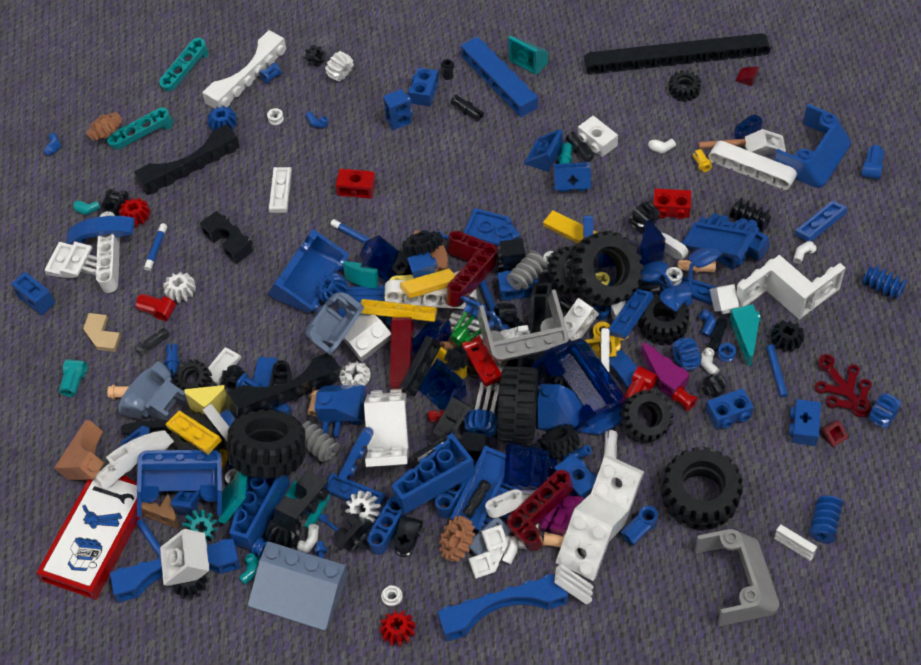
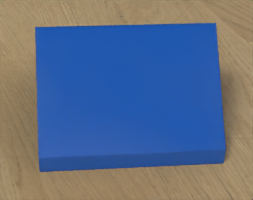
[524,129,563,172]

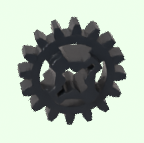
[402,230,443,256]

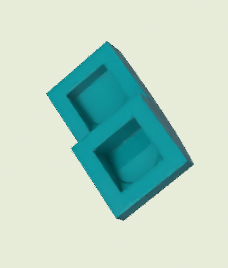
[343,261,379,289]

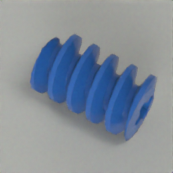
[862,265,907,300]
[809,495,843,543]

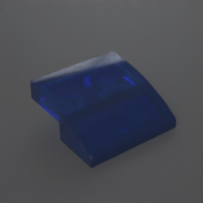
[504,443,549,491]

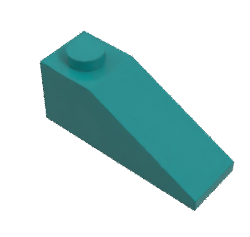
[729,304,761,366]

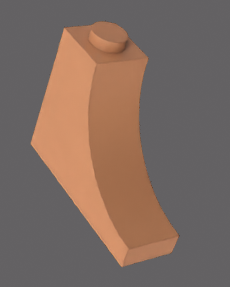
[54,420,104,480]

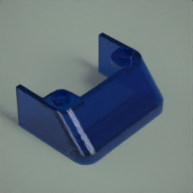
[531,338,626,431]

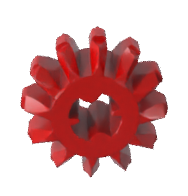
[119,197,151,228]
[379,609,416,647]

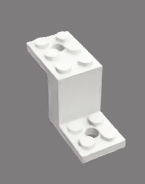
[736,255,845,320]
[364,389,409,467]
[556,455,644,581]

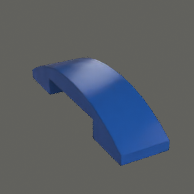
[66,216,135,245]

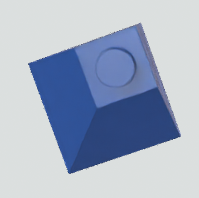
[538,384,584,432]
[315,385,363,421]

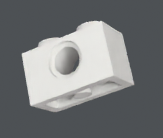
[578,116,618,157]

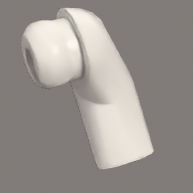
[700,348,720,374]

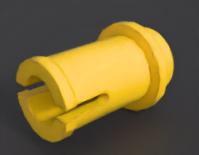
[692,149,712,172]

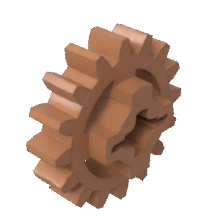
[86,112,122,141]
[439,516,475,562]

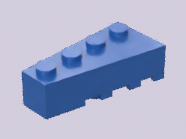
[392,433,476,514]
[230,475,290,550]

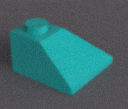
[508,36,548,75]

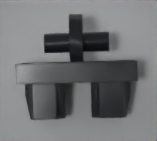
[334,513,373,551]

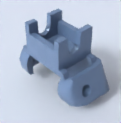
[302,293,364,355]
[118,361,185,420]

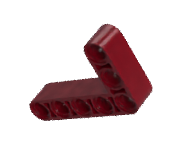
[446,231,498,307]

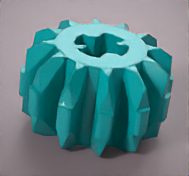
[182,509,217,543]

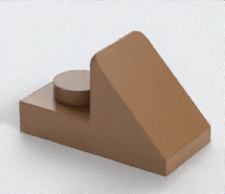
[142,494,179,529]

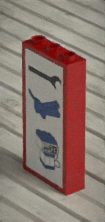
[36,470,140,600]

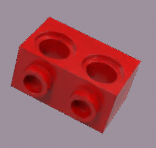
[653,188,691,219]

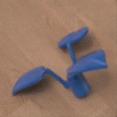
[640,248,723,312]

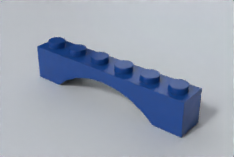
[110,538,241,603]
[438,574,568,642]

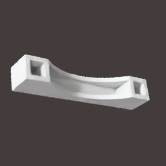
[202,30,286,109]

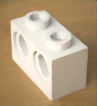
[564,298,599,344]

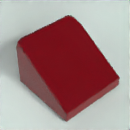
[736,66,759,86]
[819,420,849,447]

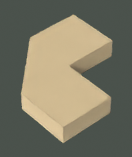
[83,313,121,352]

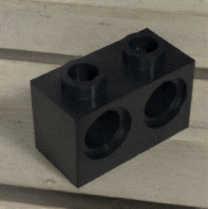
[433,396,471,437]

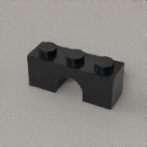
[200,211,253,264]
[273,471,329,533]

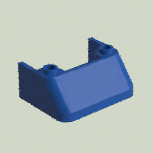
[774,104,851,188]
[137,450,222,517]

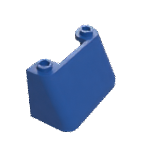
[267,229,350,314]

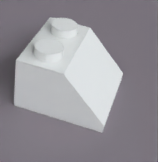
[343,313,391,362]
[160,529,209,586]

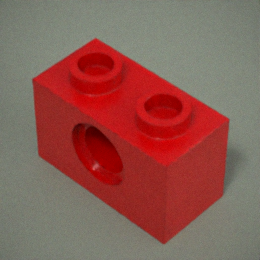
[335,169,376,199]

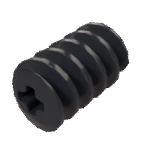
[729,197,771,232]

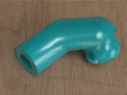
[73,200,101,215]
[238,553,259,585]

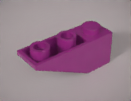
[641,342,690,398]

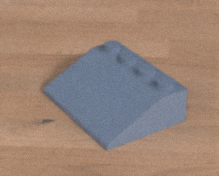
[248,542,349,632]

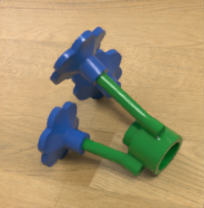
[450,296,504,346]

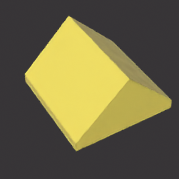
[185,385,227,415]

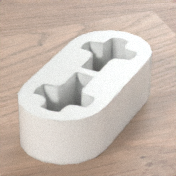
[654,233,688,261]
[485,490,524,518]

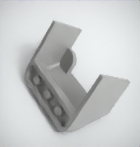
[477,290,569,362]
[695,529,779,626]

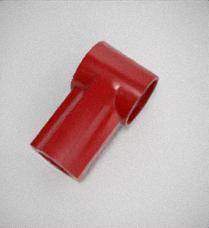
[135,294,176,322]
[623,366,658,401]

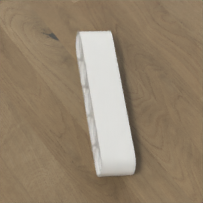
[708,141,797,190]
[96,212,120,293]
[384,280,477,309]

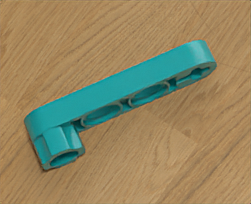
[159,38,209,92]
[107,108,174,150]

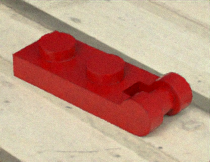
[461,336,501,387]

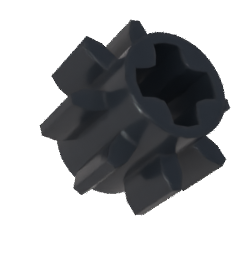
[304,45,326,66]
[494,300,517,324]
[444,346,469,371]
[221,365,245,389]
[701,373,727,397]

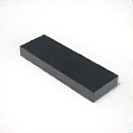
[400,336,441,397]

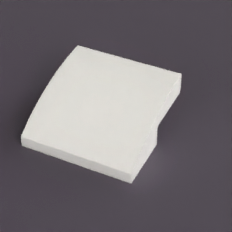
[44,242,92,278]

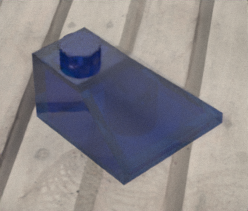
[360,235,399,282]

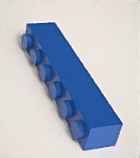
[461,36,538,118]

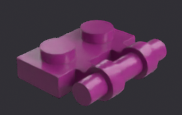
[538,496,584,535]

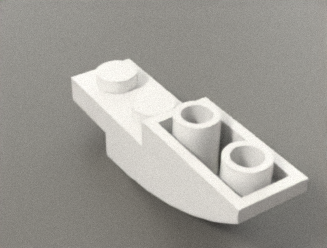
[95,430,174,489]

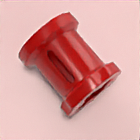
[671,386,698,412]

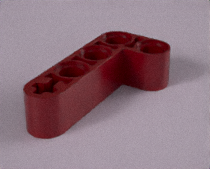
[390,317,414,391]
[507,470,573,551]

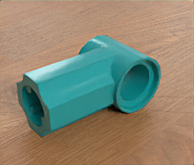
[58,359,88,397]

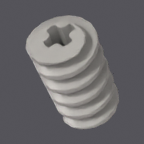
[507,250,548,290]
[302,421,340,462]

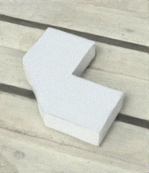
[468,524,508,579]

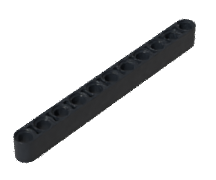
[584,33,771,75]

